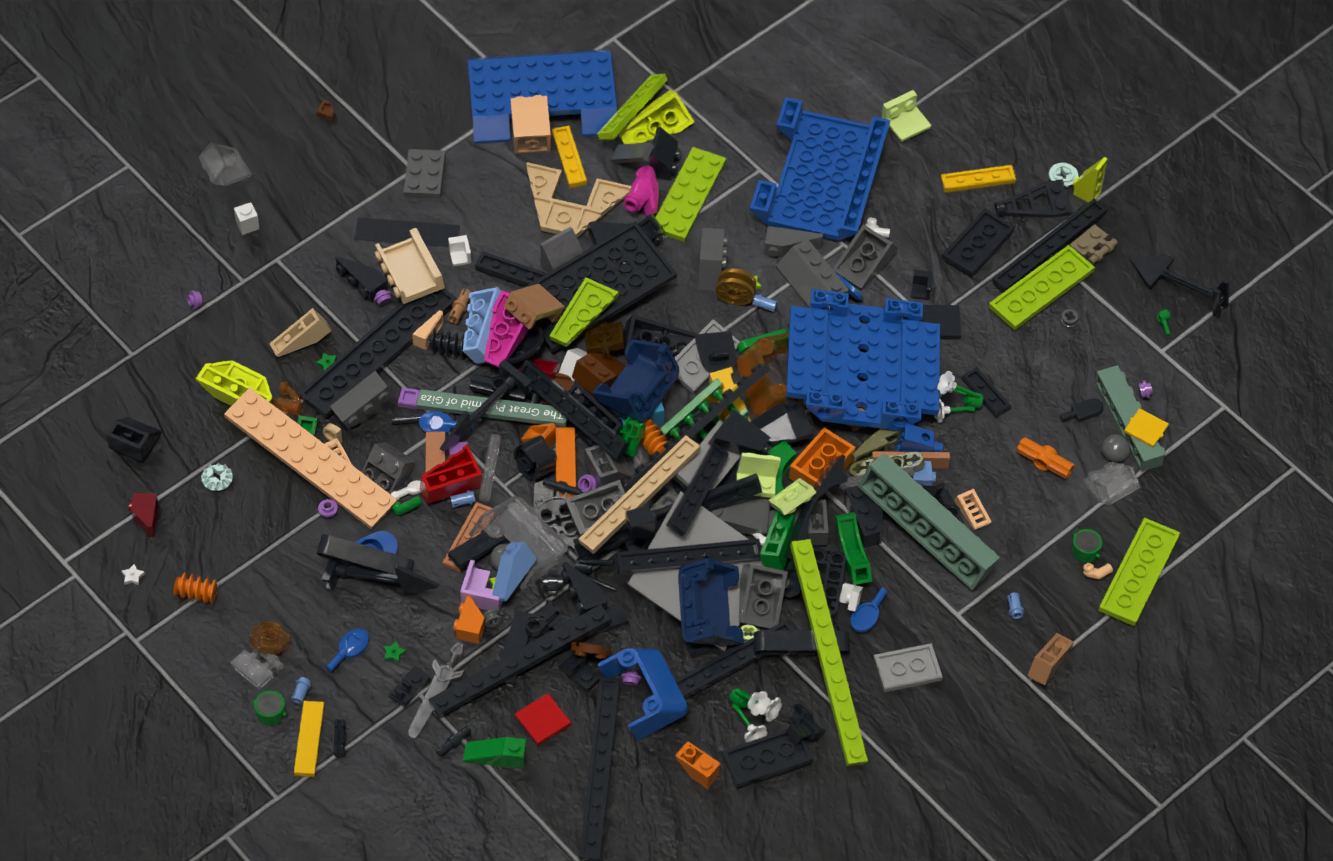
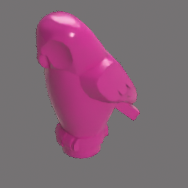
[624,165,659,216]

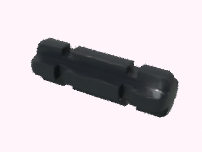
[334,719,346,758]

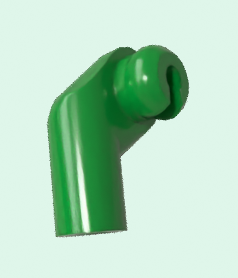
[392,496,422,515]

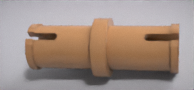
[447,289,471,324]

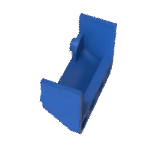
[598,648,688,740]

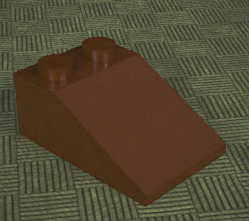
[572,353,626,393]

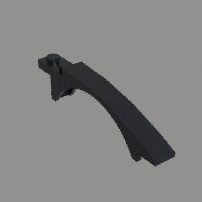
[784,455,848,598]

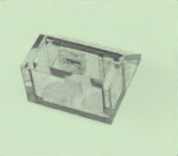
[1082,462,1140,505]

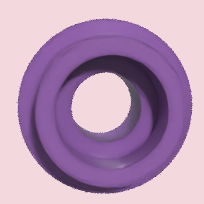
[187,290,202,309]
[374,290,392,306]
[1138,380,1153,399]
[578,474,597,493]
[318,499,338,518]
[621,670,641,686]

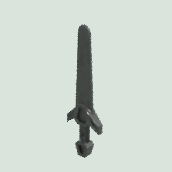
[408,642,464,738]

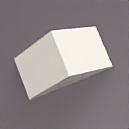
[559,348,587,383]

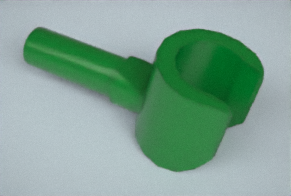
[1157,309,1171,336]

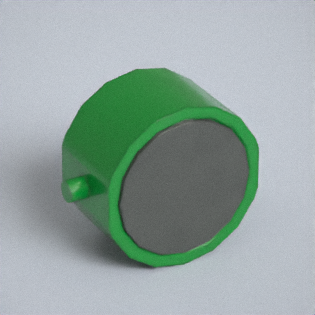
[1071,529,1102,563]
[253,690,287,725]

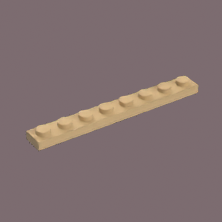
[579,436,701,554]

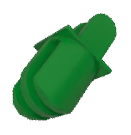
[619,417,646,457]

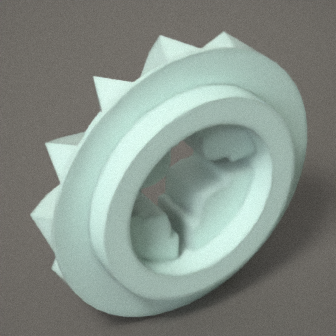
[1049,163,1078,188]
[201,463,233,491]

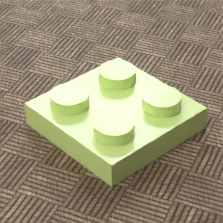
[768,478,816,515]

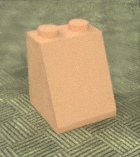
[511,95,550,154]

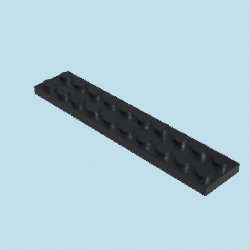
[299,289,457,418]

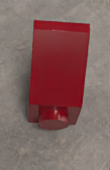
[128,493,159,537]

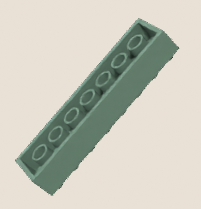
[858,453,1000,591]

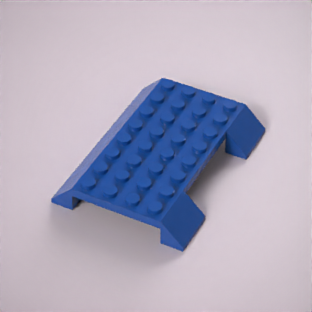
[467,49,617,144]
[750,97,891,241]

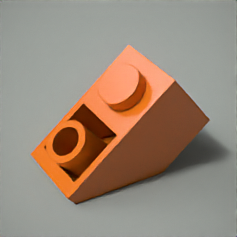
[453,596,485,644]
[675,741,720,789]

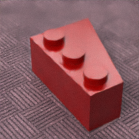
[419,444,482,504]

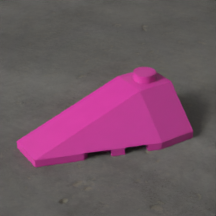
[484,290,530,368]

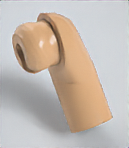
[1083,563,1113,580]

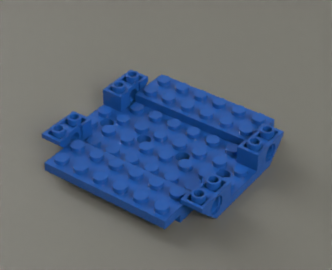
[786,289,940,430]

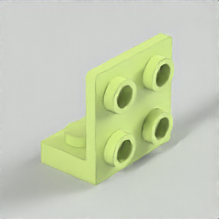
[882,90,931,142]
[736,453,781,498]

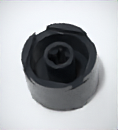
[513,435,557,481]

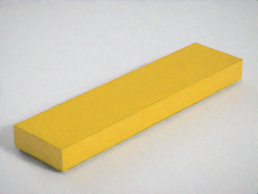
[552,126,587,188]
[940,165,1016,193]
[294,701,324,777]

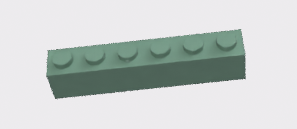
[1095,365,1166,472]

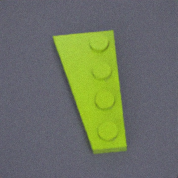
[549,278,619,347]

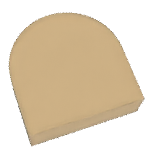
[323,423,342,443]

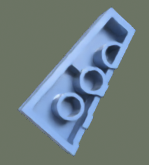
[463,287,501,364]

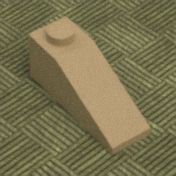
[269,308,332,357]

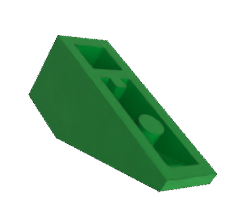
[760,511,796,571]
[463,737,526,769]

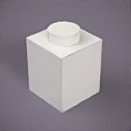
[234,202,259,235]

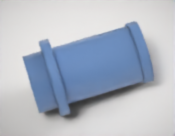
[752,294,777,313]
[450,490,476,508]
[1007,593,1024,619]
[291,677,311,704]

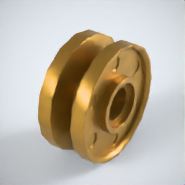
[715,268,757,306]

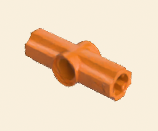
[1016,437,1075,479]

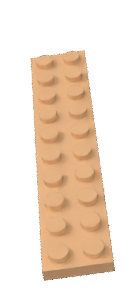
[224,388,397,530]

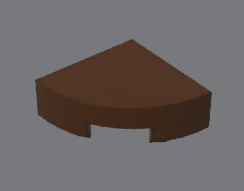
[316,99,334,121]

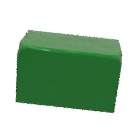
[297,415,319,437]

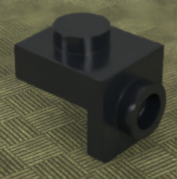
[638,214,665,244]

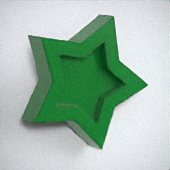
[316,353,337,370]
[383,641,406,663]

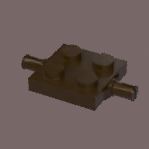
[586,319,625,359]

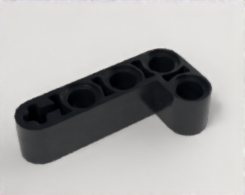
[813,547,846,621]

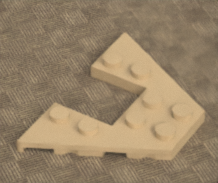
[526,162,631,238]

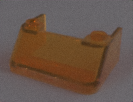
[736,333,808,418]

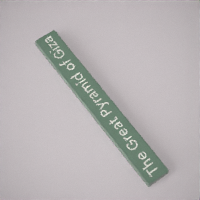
[416,389,568,427]

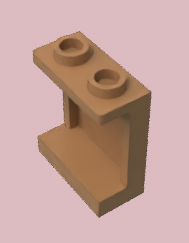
[504,284,565,329]

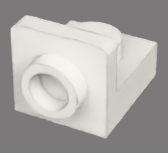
[840,583,863,611]

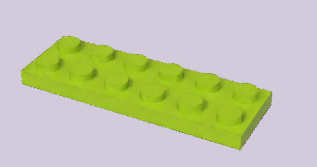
[656,147,726,242]
[989,245,1095,330]
[1098,518,1180,626]

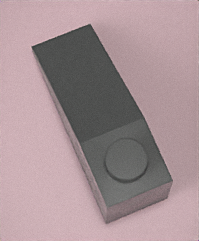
[764,226,823,257]

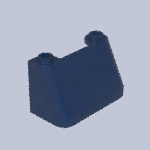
[592,339,679,422]
[678,558,744,646]

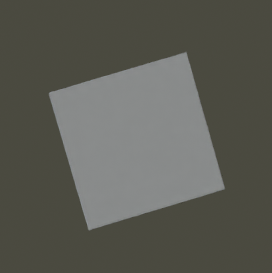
[628,492,763,651]

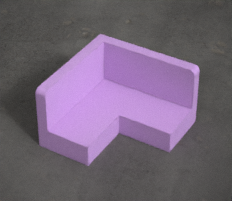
[460,560,503,612]

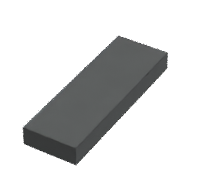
[611,142,654,163]

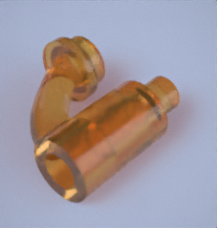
[270,381,302,416]

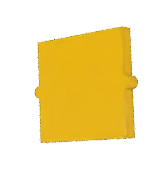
[1124,408,1169,447]

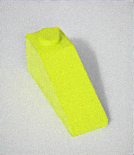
[1073,157,1108,203]

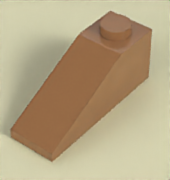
[1027,633,1074,685]

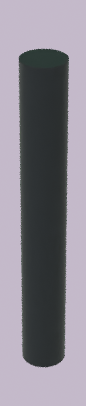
[392,412,449,424]

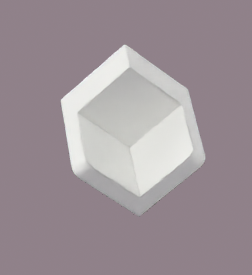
[448,235,471,266]

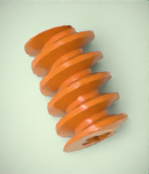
[640,419,667,455]
[173,572,218,605]

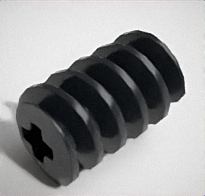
[429,328,467,359]

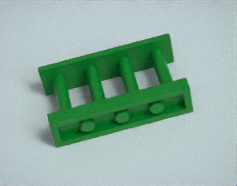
[660,378,750,440]

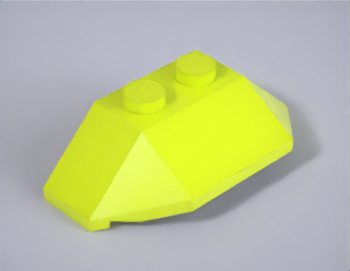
[196,360,272,406]

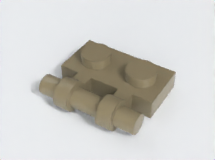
[1070,224,1118,265]

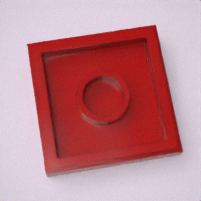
[515,694,571,746]

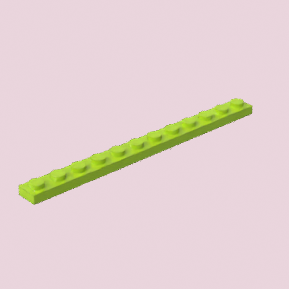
[790,539,868,767]

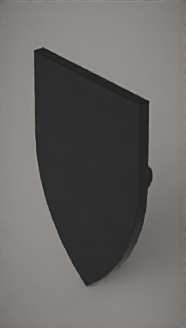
[694,331,736,374]

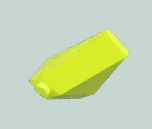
[618,90,694,144]

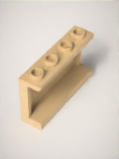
[374,228,445,304]

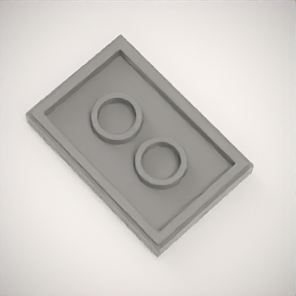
[873,643,943,692]

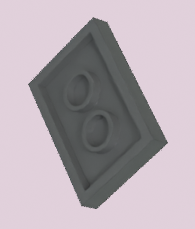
[404,149,445,198]

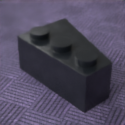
[844,485,883,548]

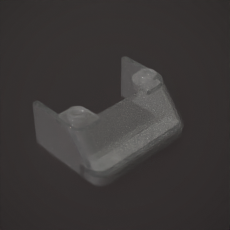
[469,496,567,590]

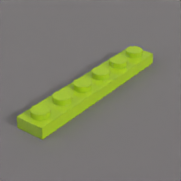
[597,74,668,140]

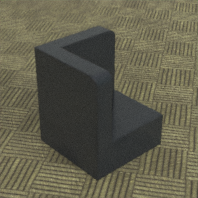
[911,269,933,300]

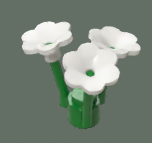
[934,371,983,423]
[730,688,782,742]

